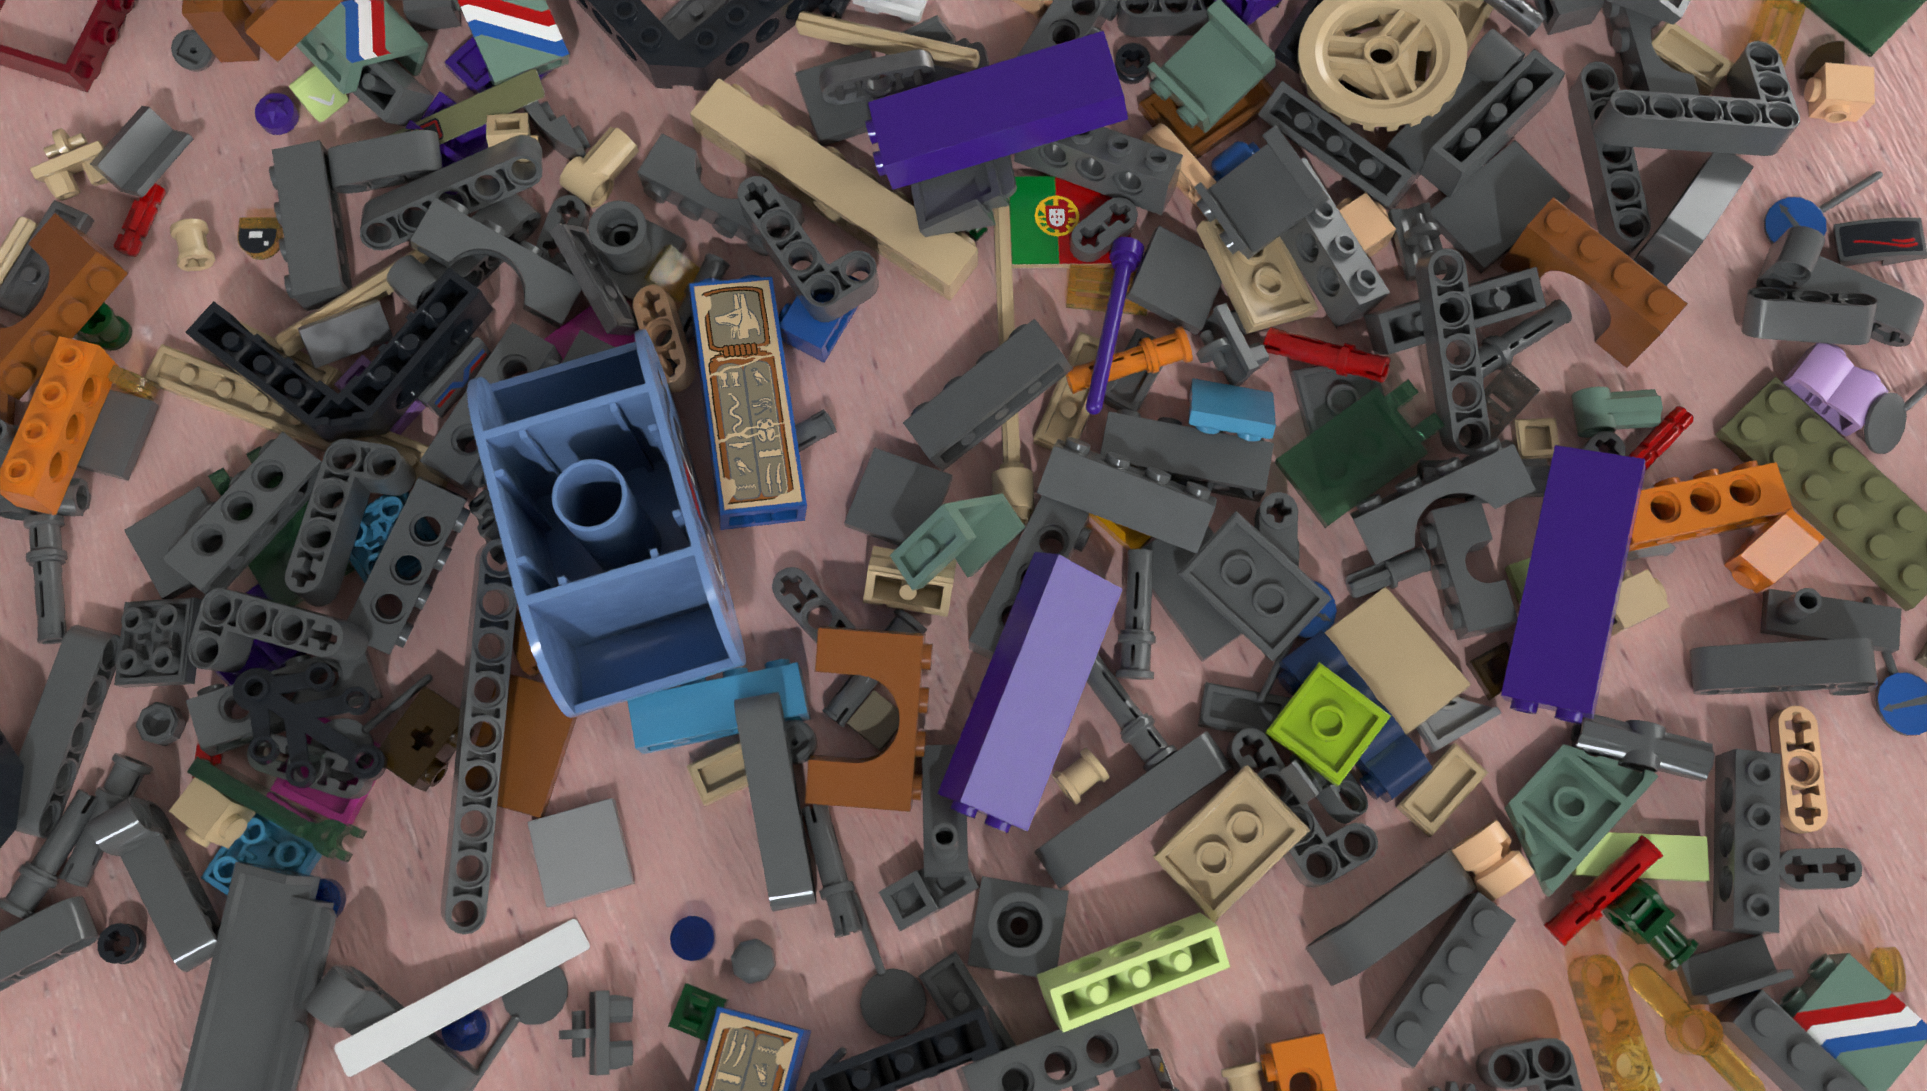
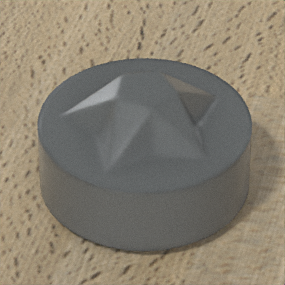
[171,30,215,71]
[785,720,817,765]

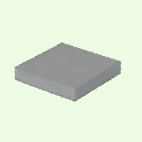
[528,798,635,908]

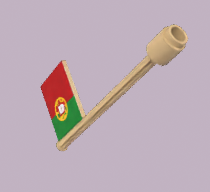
[991,176,1131,525]

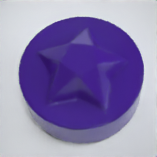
[255,93,299,135]

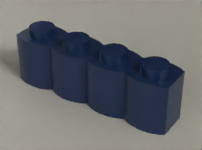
[1277,630,1433,803]

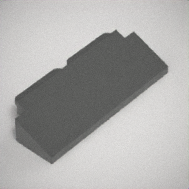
[885,15,1017,237]
[180,862,336,1091]

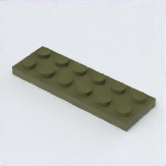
[1715,377,1927,611]

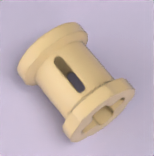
[170,218,215,271]
[1052,748,1110,805]
[1221,1061,1263,1091]

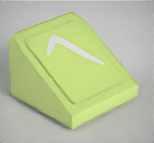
[289,65,349,123]

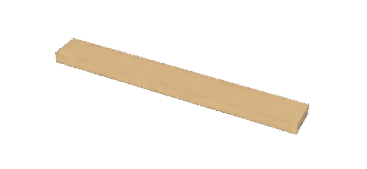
[144,344,448,488]

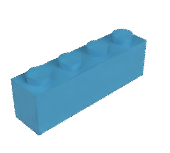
[628,659,811,754]

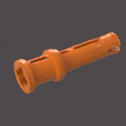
[1066,326,1193,394]

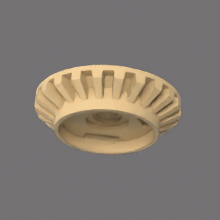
[1298,0,1467,132]

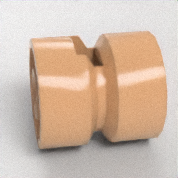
[1451,819,1535,901]

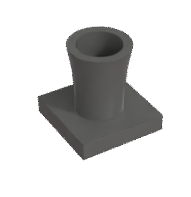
[588,201,687,304]
[968,876,1069,977]

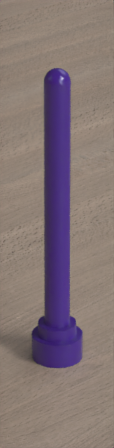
[1085,237,1144,415]

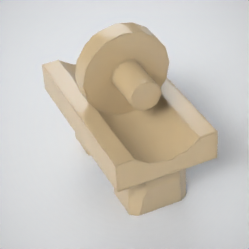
[30,128,109,201]

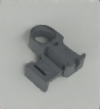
[1278,754,1368,824]

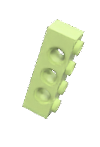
[1037,912,1230,1032]

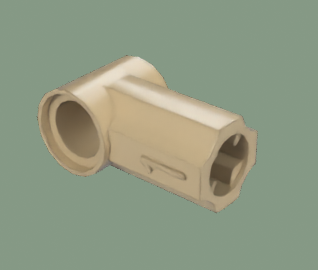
[559,127,639,208]

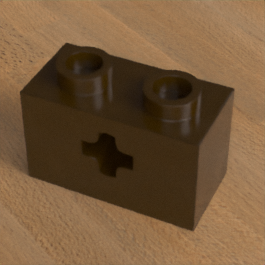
[372,686,475,792]

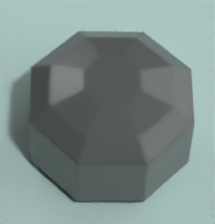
[136,702,186,746]
[731,939,776,984]

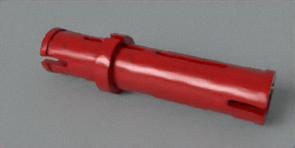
[1264,327,1391,383]
[1544,835,1663,947]

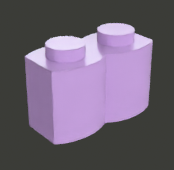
[1782,343,1889,437]

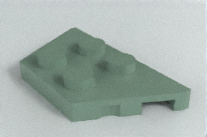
[1504,744,1659,897]

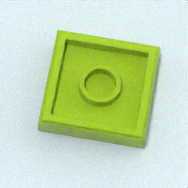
[1265,662,1391,787]

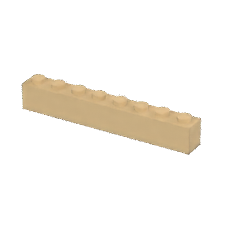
[690,78,978,301]

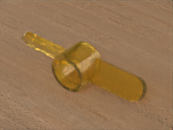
[1628,963,1765,1091]

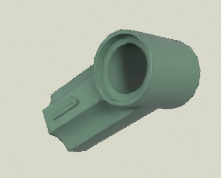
[1571,387,1663,438]

